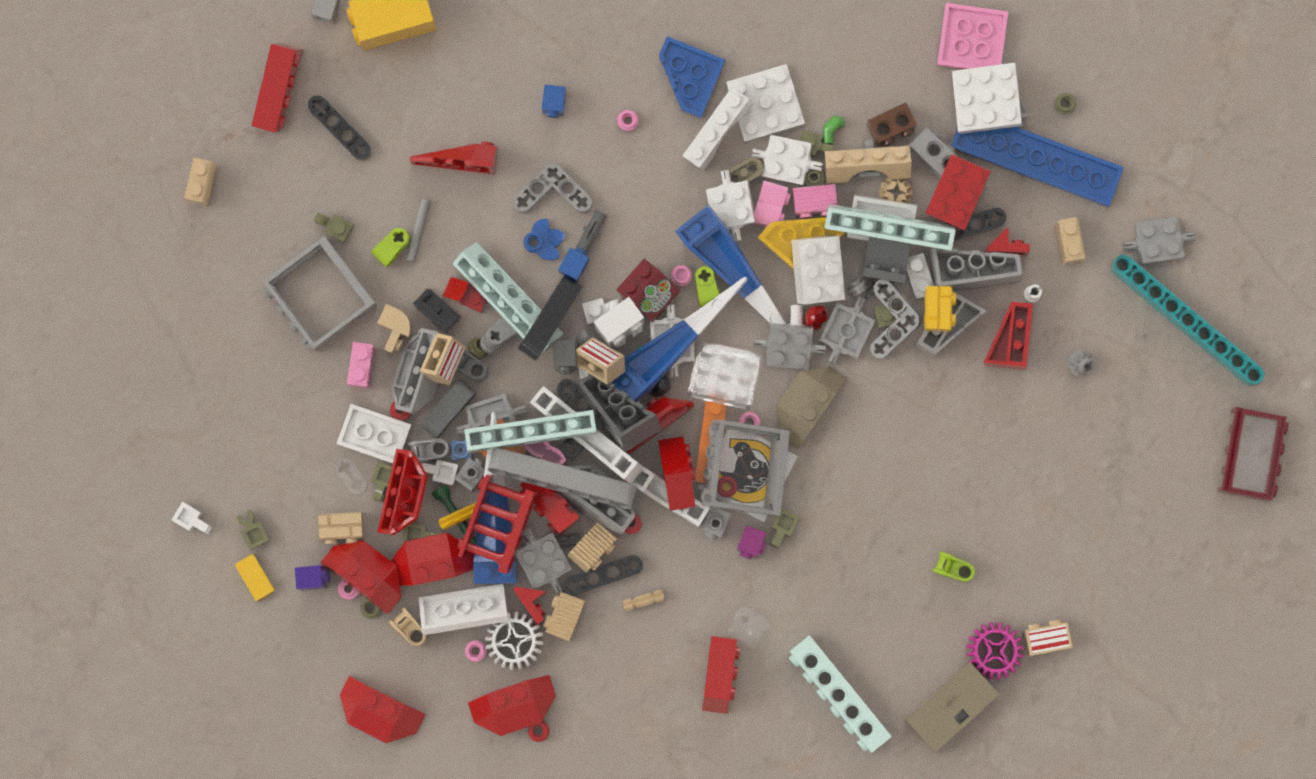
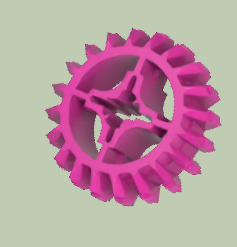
[966,622,1024,680]

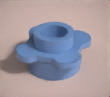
[450,439,472,461]

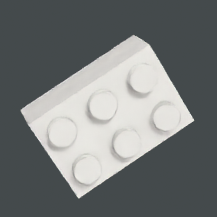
[791,235,845,304]
[594,297,644,350]

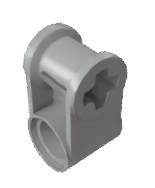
[480,317,518,353]
[408,439,451,464]

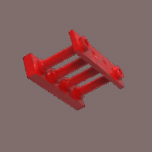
[457,474,538,574]

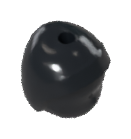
[650,375,671,397]

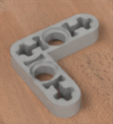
[513,163,592,213]
[870,279,922,358]

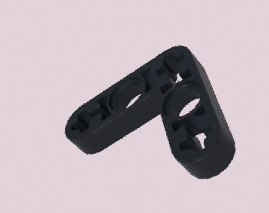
[557,379,605,459]

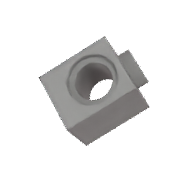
[311,0,340,24]

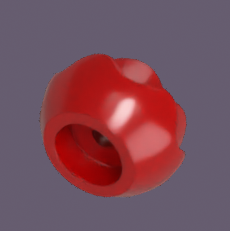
[805,305,828,330]

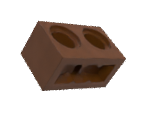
[867,102,917,147]

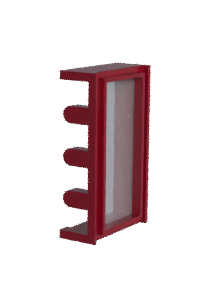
[1217,407,1289,502]

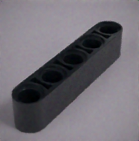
[518,275,583,361]

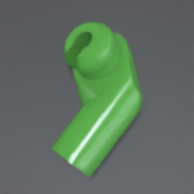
[823,115,845,145]

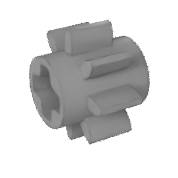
[1068,350,1095,377]

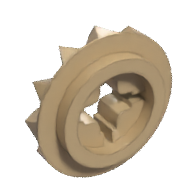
[879,178,913,203]

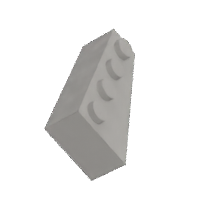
[930,247,1023,291]

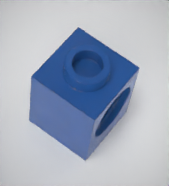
[542,84,566,118]
[558,247,589,283]

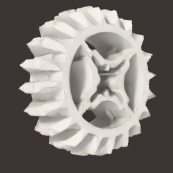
[485,612,543,670]

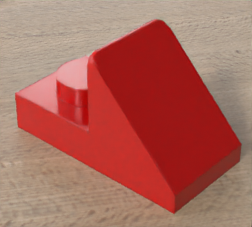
[985,227,1030,255]
[442,277,487,313]
[513,587,547,625]

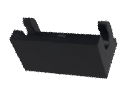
[413,289,461,334]

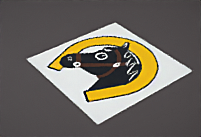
[698,430,798,522]

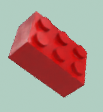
[925,154,991,230]

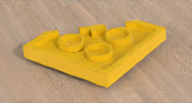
[758,217,845,270]

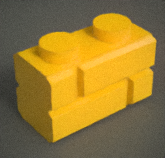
[924,286,956,332]

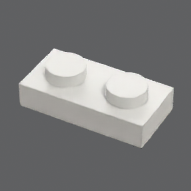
[906,253,934,300]

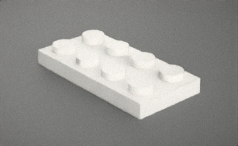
[419,584,508,635]

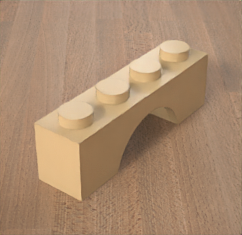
[825,146,911,184]

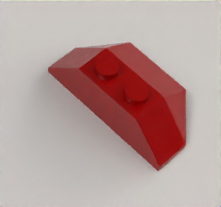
[624,397,695,455]
[377,449,428,535]
[391,532,474,586]
[320,540,401,615]
[468,675,556,736]
[340,676,426,743]

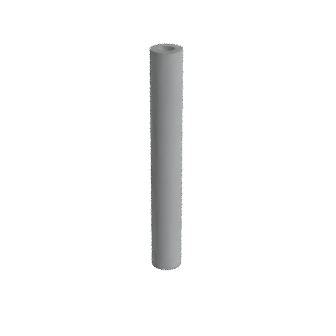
[406,199,430,262]

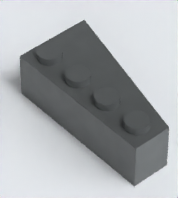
[577,375,662,452]

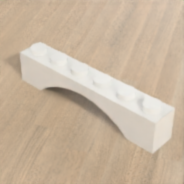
[530,386,644,484]

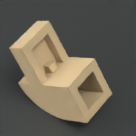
[377,304,412,355]

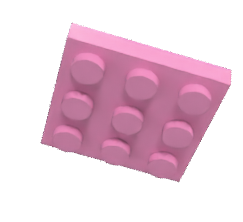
[937,3,1008,70]

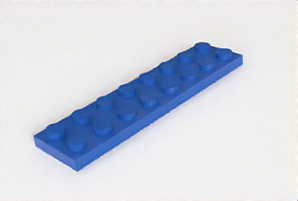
[951,127,1124,207]

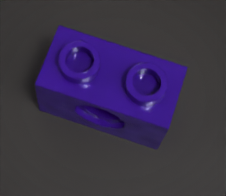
[295,565,330,591]

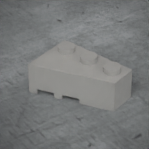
[915,291,986,357]

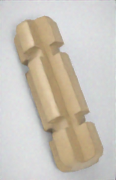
[623,590,665,611]

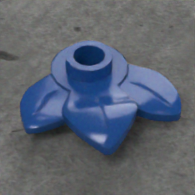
[523,219,565,260]

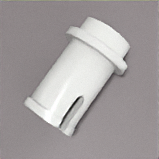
[1024,284,1042,302]
[788,305,805,326]

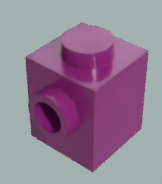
[737,525,767,560]

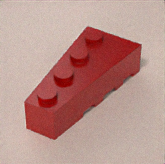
[251,43,303,133]

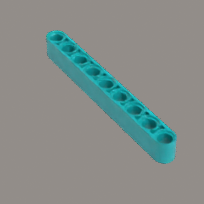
[1111,255,1264,386]

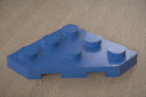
[659,36,725,119]

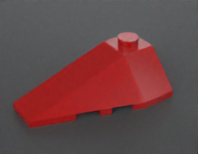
[409,141,498,175]

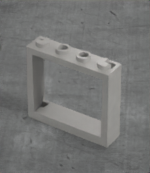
[263,236,377,351]
[701,420,790,516]

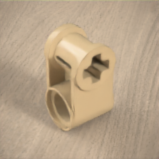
[389,607,428,647]

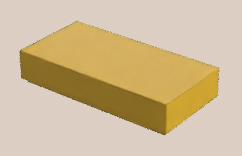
[235,554,275,602]

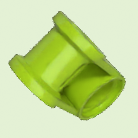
[371,228,410,268]
[695,266,719,308]
[932,551,975,583]

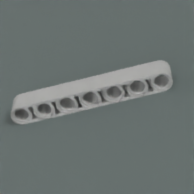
[488,448,637,509]

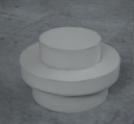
[848,277,868,296]

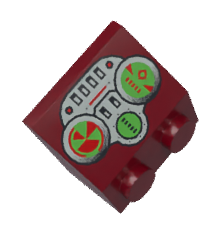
[616,258,680,323]

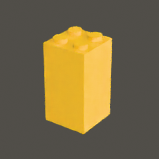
[346,0,436,51]

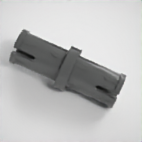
[576,210,607,253]

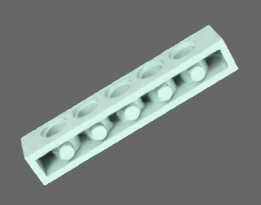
[825,204,956,251]
[453,242,564,354]
[464,410,596,453]
[789,635,892,753]

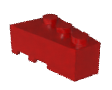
[983,302,1034,370]
[658,436,696,511]
[520,482,581,535]
[702,636,740,714]

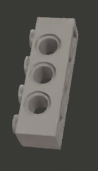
[909,127,988,191]

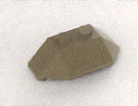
[776,367,847,449]

